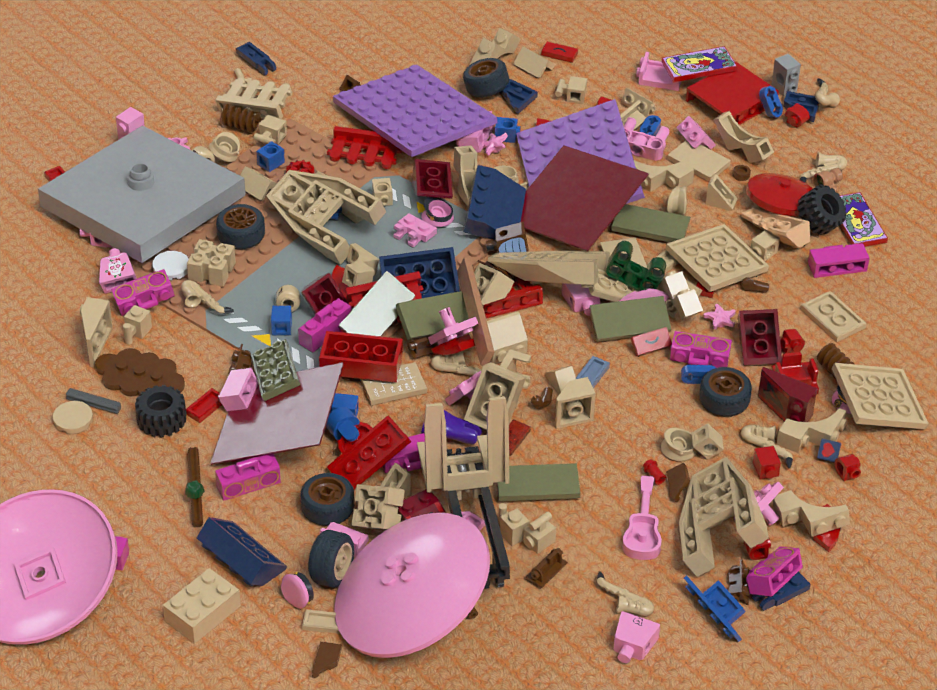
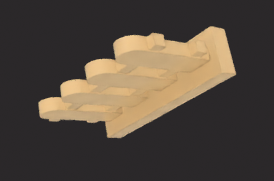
[215,78,292,119]

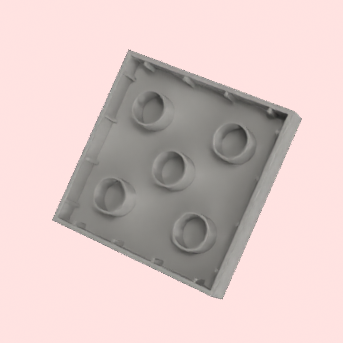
[38,125,245,263]

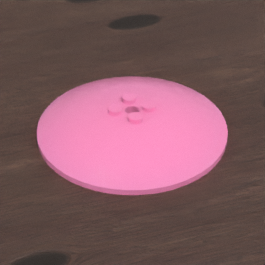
[0,490,117,644]
[335,513,490,658]

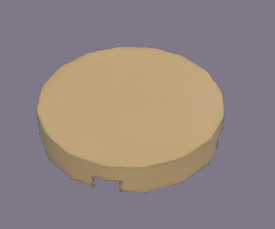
[53,401,93,434]

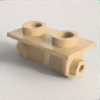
[621,87,656,118]

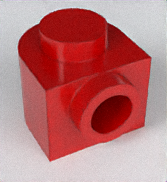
[785,103,810,128]
[780,329,805,353]
[835,454,861,481]
[743,538,771,560]

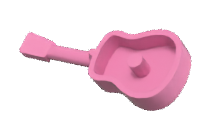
[622,476,661,560]

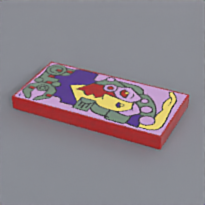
[661,46,737,82]
[840,192,888,247]

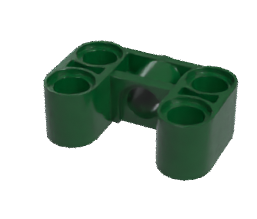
[606,241,666,291]

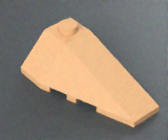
[741,208,810,248]

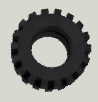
[797,185,847,235]
[135,385,187,437]

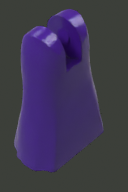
[421,410,482,445]

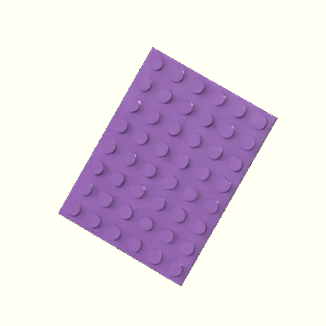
[333,65,497,157]
[516,99,645,204]

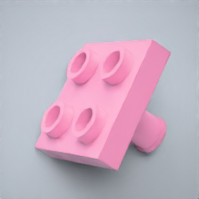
[428,307,478,345]
[445,371,481,406]
[734,482,784,526]

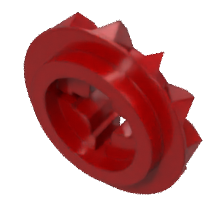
[286,160,314,174]

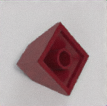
[301,273,349,314]

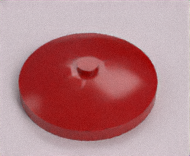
[746,173,813,216]

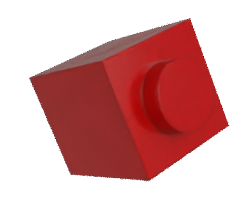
[753,446,781,479]

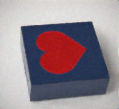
[817,439,842,463]

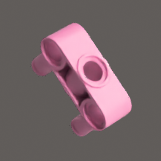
[624,117,669,161]

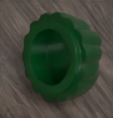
[185,480,205,499]

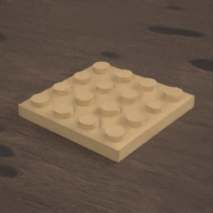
[665,224,769,292]
[832,363,928,429]

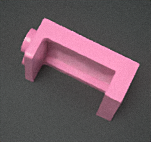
[636,52,681,91]

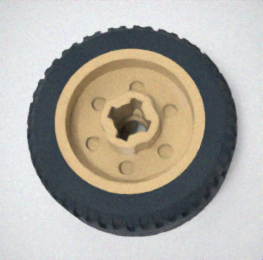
[308,530,354,588]

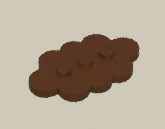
[95,348,185,396]

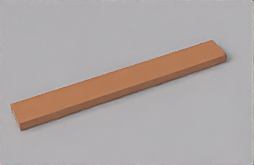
[457,257,495,366]

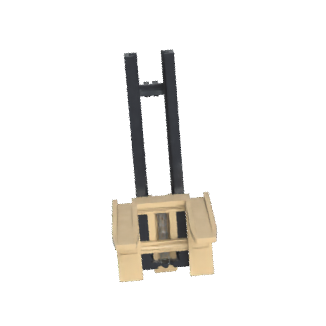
[417,396,510,589]

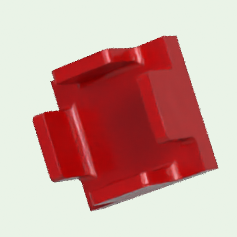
[771,352,819,395]

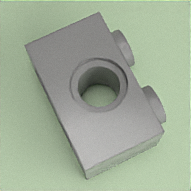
[771,54,801,97]

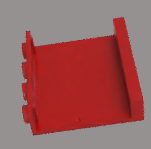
[686,62,779,125]

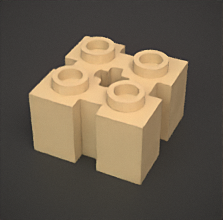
[187,239,236,287]
[352,484,405,530]

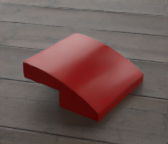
[431,334,475,355]

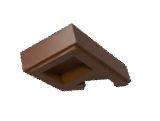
[666,463,690,502]
[312,641,342,678]

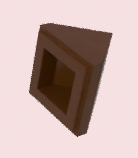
[339,75,361,91]

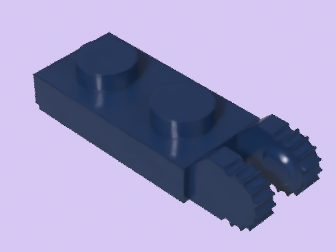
[236,42,277,75]
[751,571,811,611]

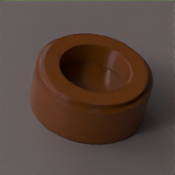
[733,165,751,181]

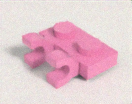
[393,213,437,247]

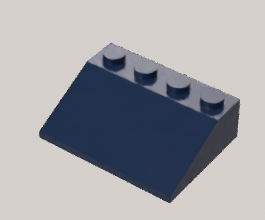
[463,165,526,240]
[379,247,460,298]

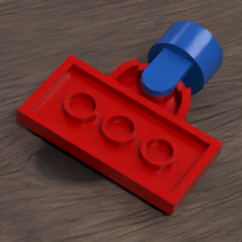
[326,407,411,490]

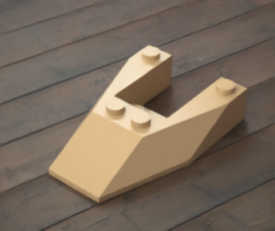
[266,170,386,265]
[488,251,610,288]
[679,457,769,577]

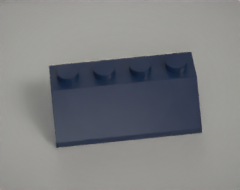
[196,517,288,586]

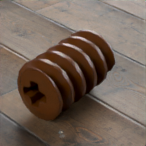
[221,104,261,133]
[817,343,855,379]

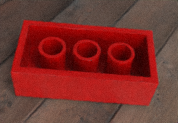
[319,331,403,383]

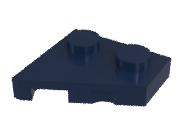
[500,79,538,114]
[783,91,820,122]

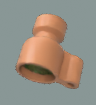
[813,168,843,193]

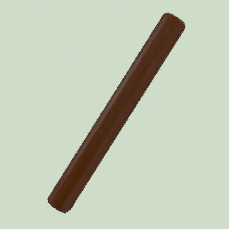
[188,447,203,527]

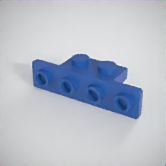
[684,575,746,642]

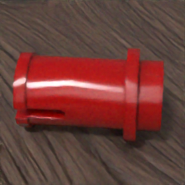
[643,459,667,485]

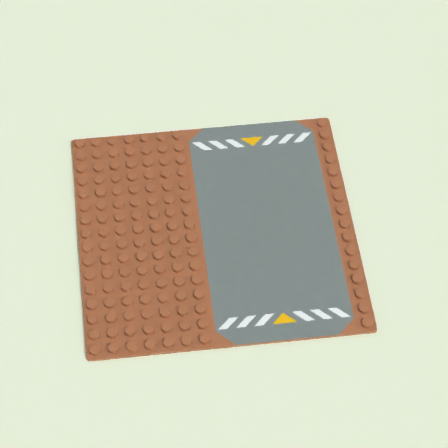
[97,119,493,382]

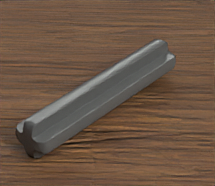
[66,388,121,414]

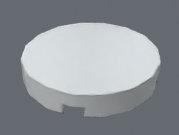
[153,251,189,280]

